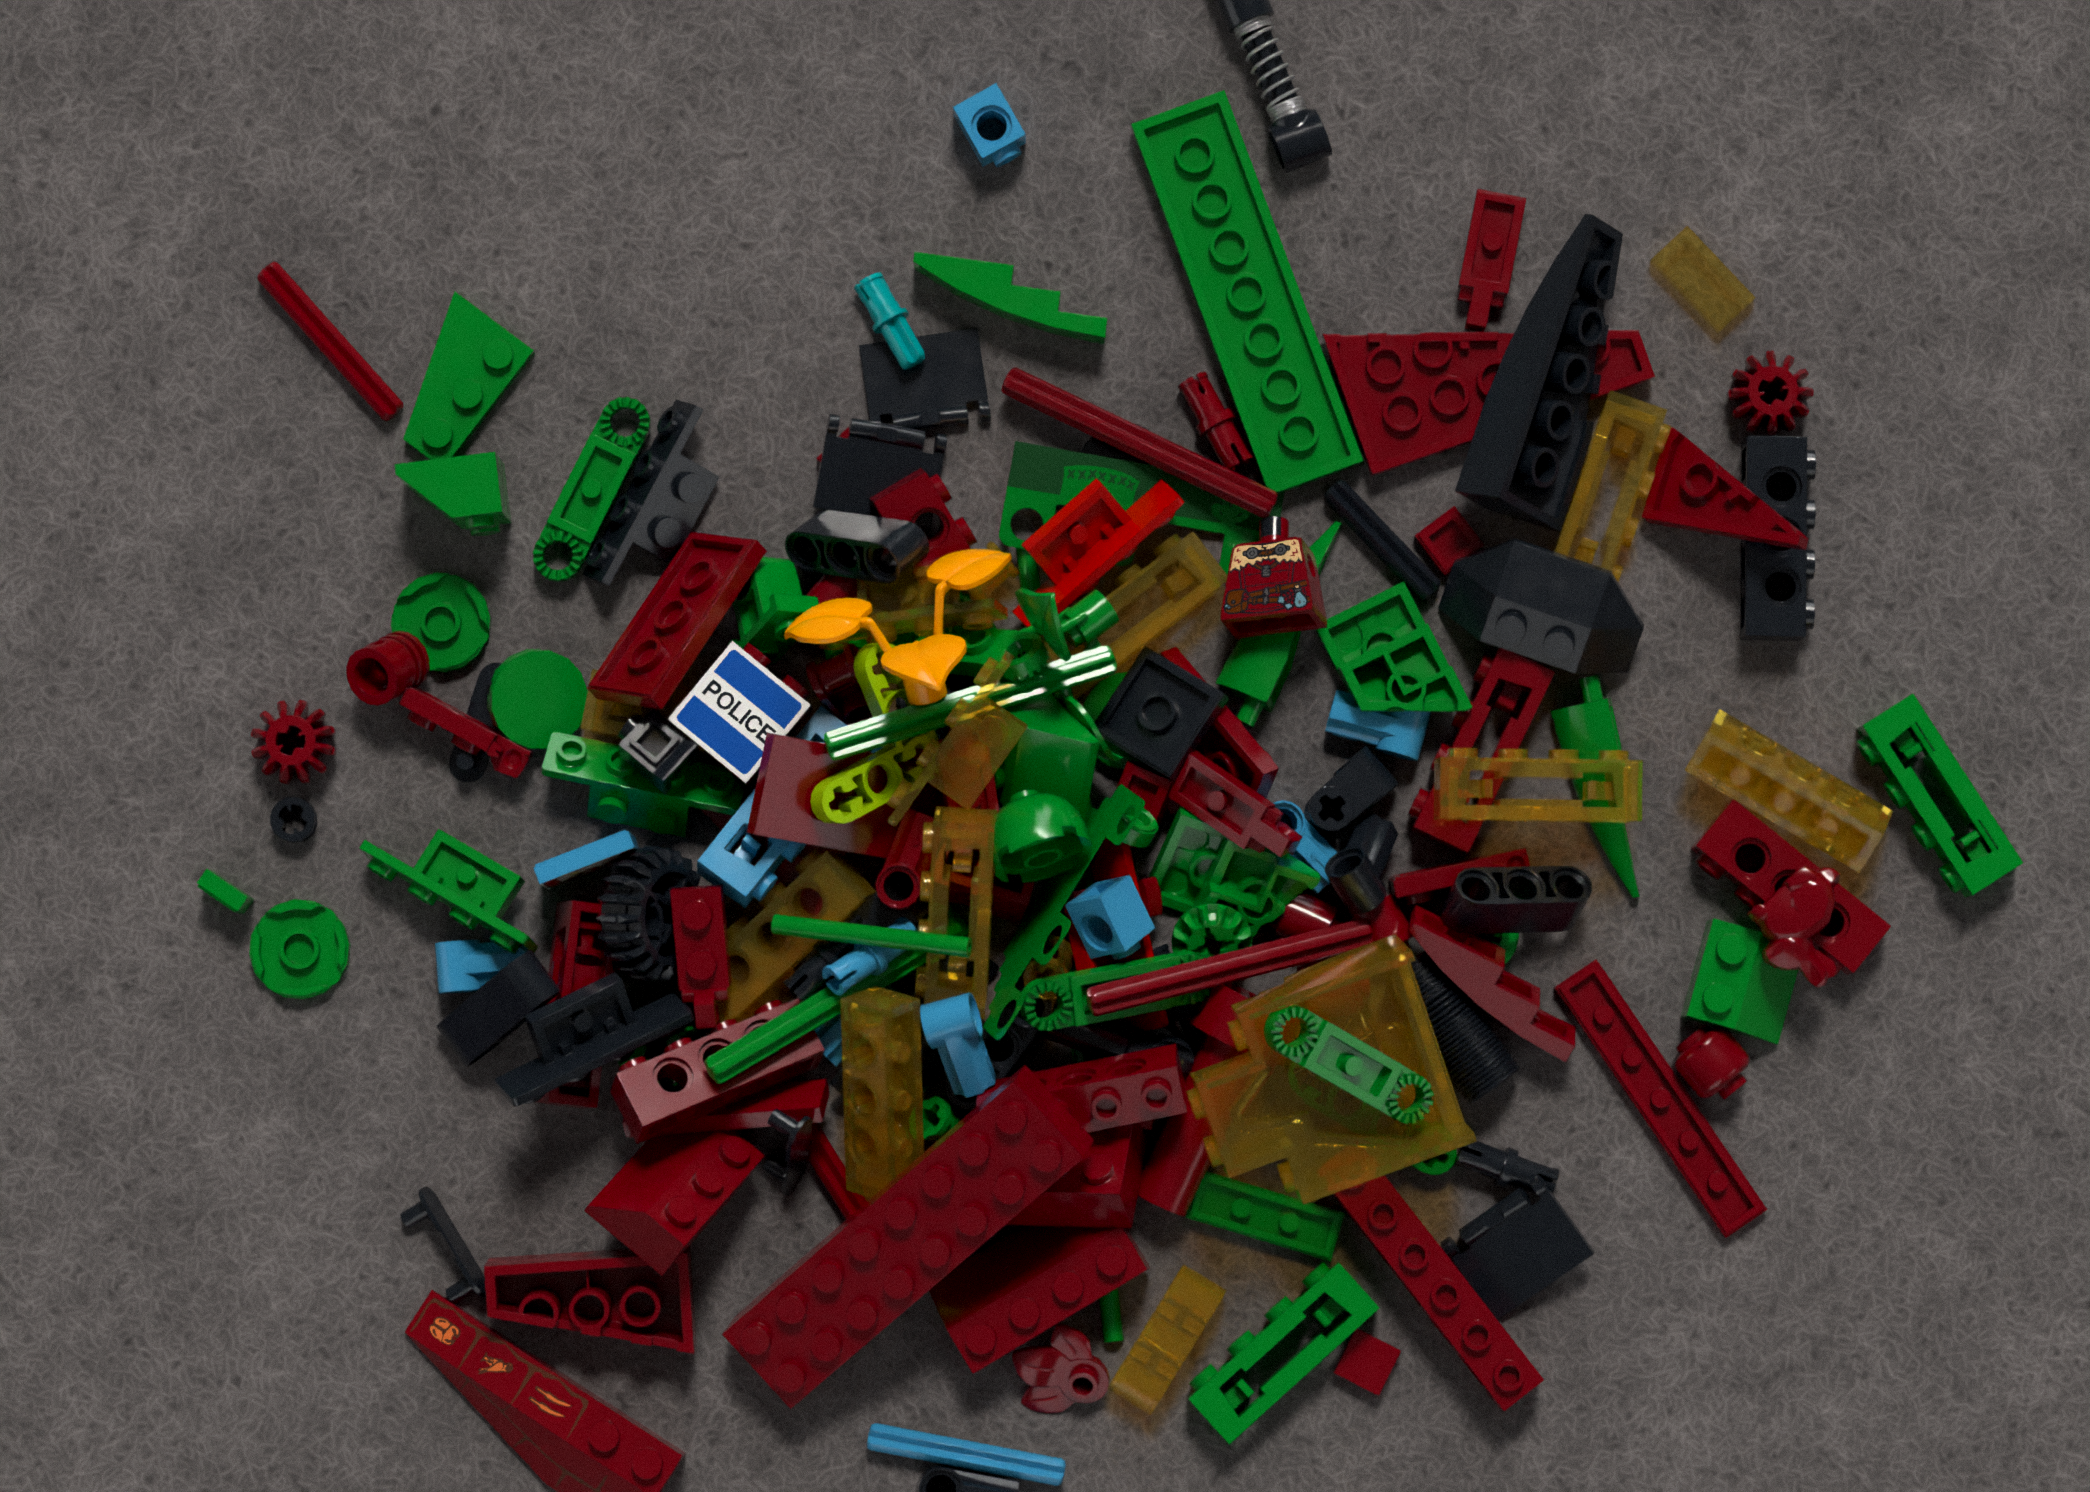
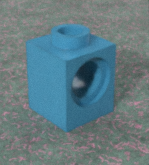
[953,83,1026,167]
[1065,875,1155,960]

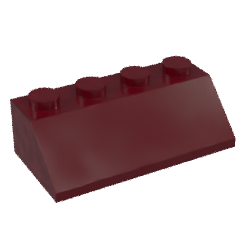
[929,1225,1151,1374]

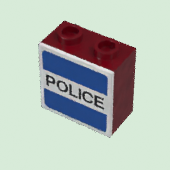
[668,641,813,787]

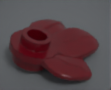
[1012,1324,1110,1414]

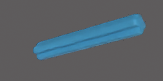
[867,1423,1066,1486]

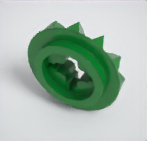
[1171,903,1252,958]

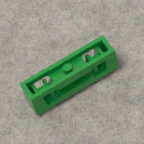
[1856,694,2023,898]
[1187,1262,1379,1444]

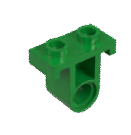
[728,557,819,666]

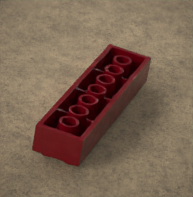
[722,1065,1094,1409]

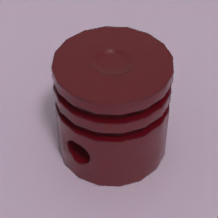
[346,631,430,706]

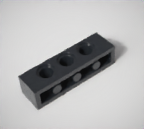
[1740,436,1816,641]

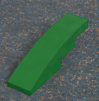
[913,252,1107,344]

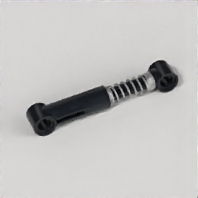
[1215,0,1333,173]

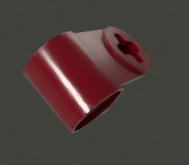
[806,643,881,725]

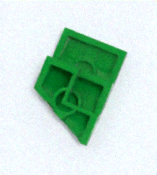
[1315,581,1473,712]
[1148,806,1320,942]

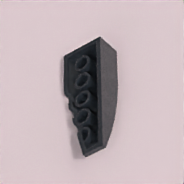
[1455,214,1623,532]

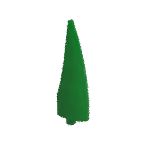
[1215,521,1342,728]
[1550,675,1640,898]

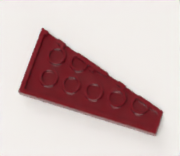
[1322,330,1655,477]

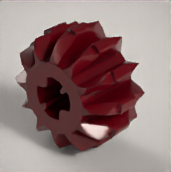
[1727,351,1814,436]
[251,700,337,785]

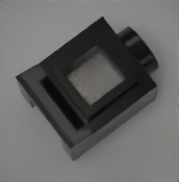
[618,708,699,795]

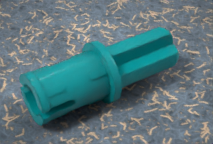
[854,272,925,370]

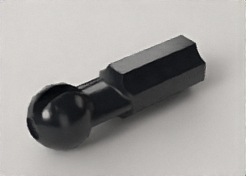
[1044,1000,1195,1080]

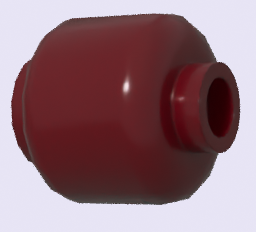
[1675,1024,1750,1100]

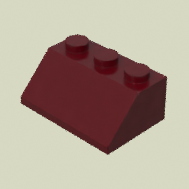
[584,1130,765,1276]

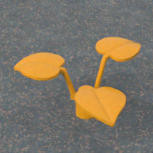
[784,549,1012,706]

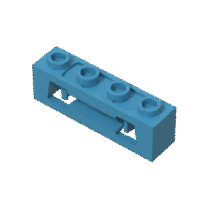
[697,706,847,908]

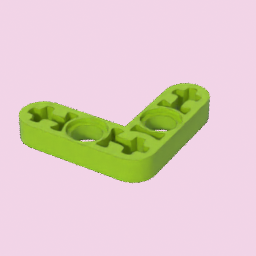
[810,643,939,824]

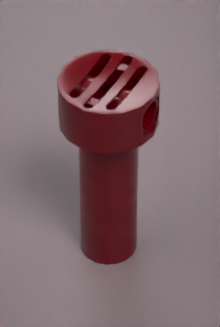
[1138,983,1300,1216]

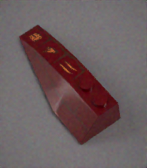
[405,1289,686,1492]

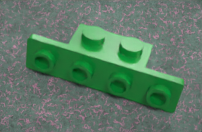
[542,732,746,837]
[359,829,538,955]

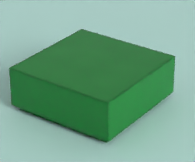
[197,869,254,914]

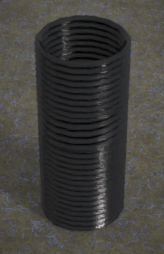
[1382,951,1520,1104]

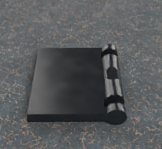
[859,328,991,430]
[812,414,947,528]
[1440,1175,1595,1320]

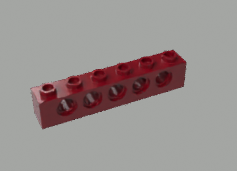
[1314,1138,1544,1411]

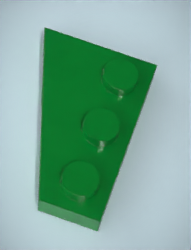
[403,291,535,460]

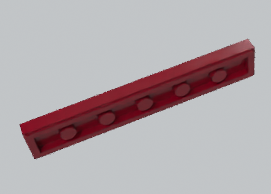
[1554,959,1768,1238]

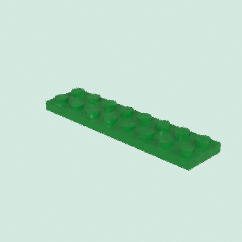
[1131,90,1363,494]

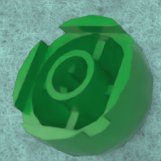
[987,789,1092,883]

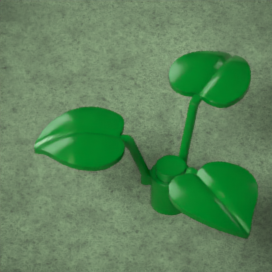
[955,588,1124,762]

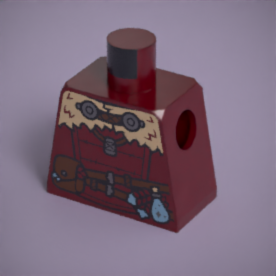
[1221,516,1327,639]

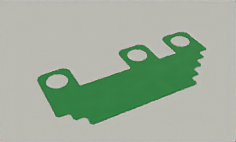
[983,784,1145,1041]

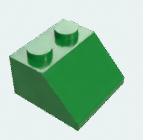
[395,452,511,536]
[987,694,1099,822]
[1680,918,1799,1045]

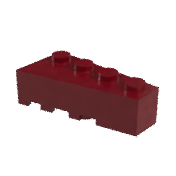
[1006,1122,1147,1228]
[484,1246,697,1354]

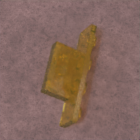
[818,565,1008,650]
[886,650,1028,827]

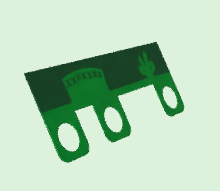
[999,441,1285,584]

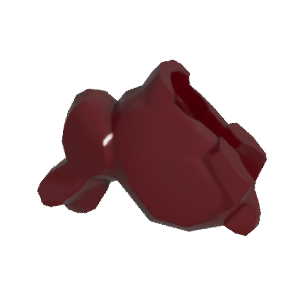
[1747,866,1840,988]

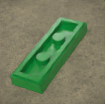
[1185,1171,1345,1261]

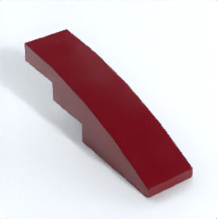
[1409,905,1576,1063]

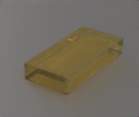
[1650,226,1756,333]

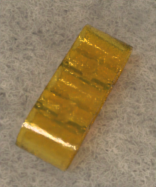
[1108,1264,1227,1415]

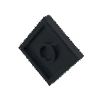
[1094,646,1229,782]

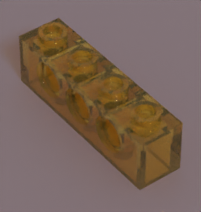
[1685,709,1893,873]
[718,848,876,1023]
[840,986,924,1198]

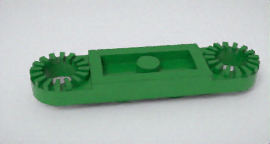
[533,397,651,582]
[886,620,1049,681]
[1020,951,1211,1031]
[1264,1003,1434,1124]

